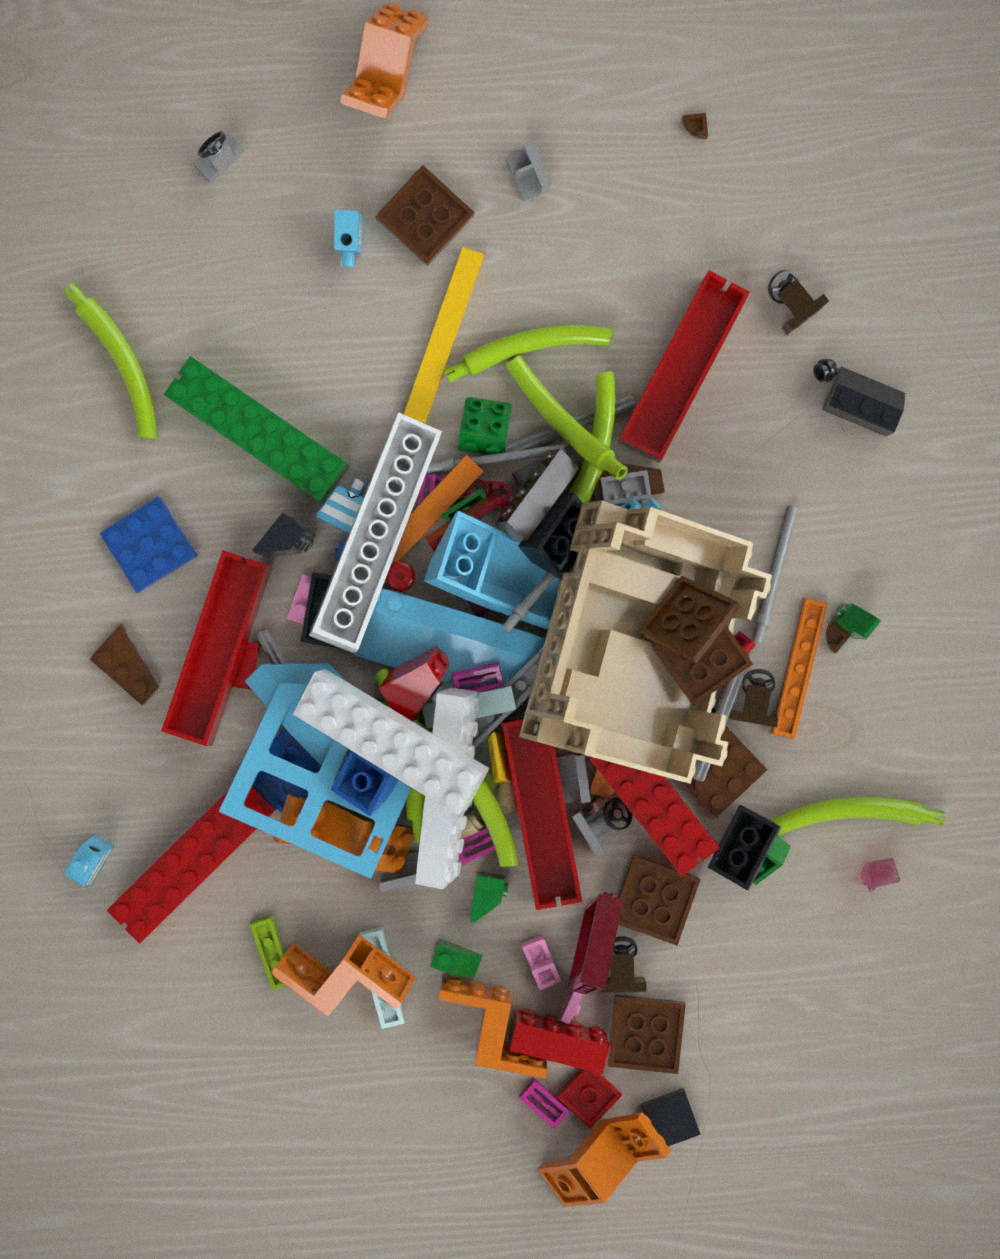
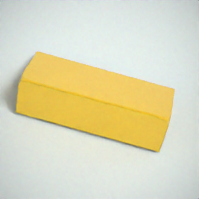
[487,733,511,783]

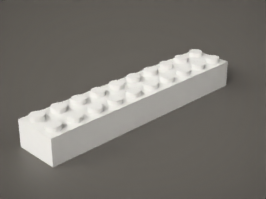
[309,412,442,653]

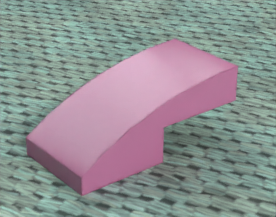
[521,934,561,990]

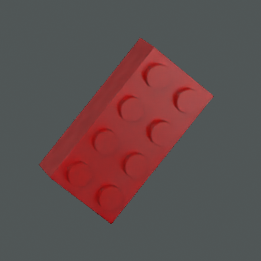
[509,1008,610,1074]

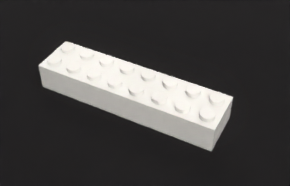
[293,669,490,816]
[415,688,480,889]

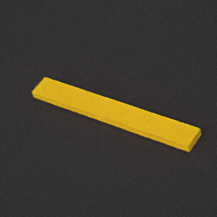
[403,247,485,424]

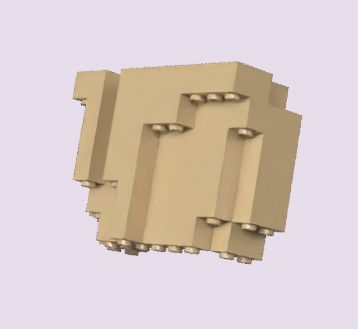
[519,501,772,784]

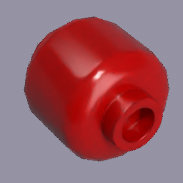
[385,561,416,592]

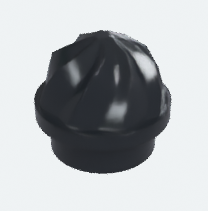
[813,359,838,382]

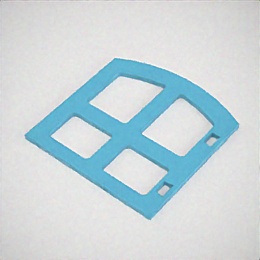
[219,683,412,879]

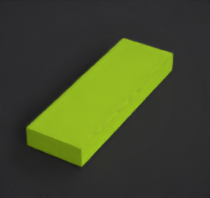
[249,915,286,990]

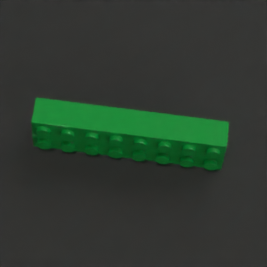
[163,356,349,504]

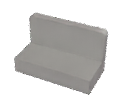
[557,753,591,803]
[379,851,419,893]

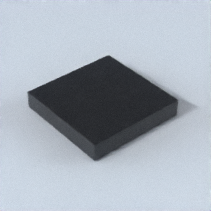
[640,1088,701,1147]

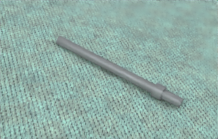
[427,444,566,473]
[753,506,798,643]
[502,572,556,633]

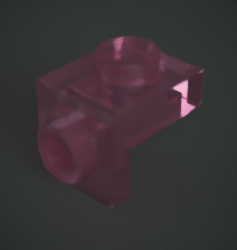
[860,857,901,892]

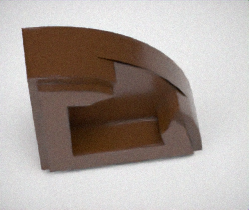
[682,113,708,139]
[826,621,851,654]
[582,796,606,817]

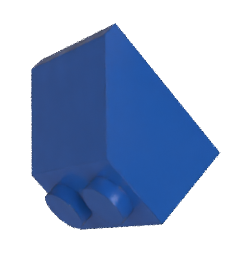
[331,750,399,816]

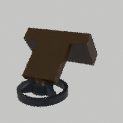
[768,270,829,335]
[728,669,779,728]
[599,936,647,993]

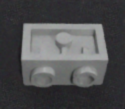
[600,470,652,506]

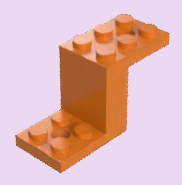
[340,3,429,118]
[273,794,414,874]
[271,934,416,1016]
[439,976,548,1079]
[537,1112,671,1207]

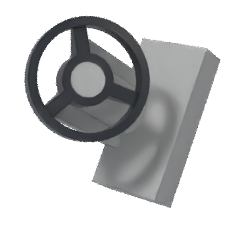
[193,131,245,183]
[571,797,632,857]

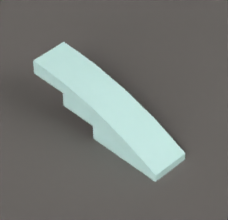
[422,686,517,728]
[359,927,405,1029]

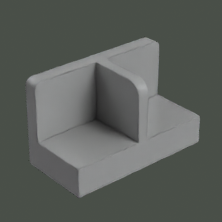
[506,140,551,201]

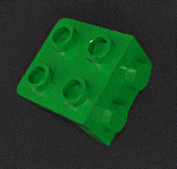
[458,397,512,455]

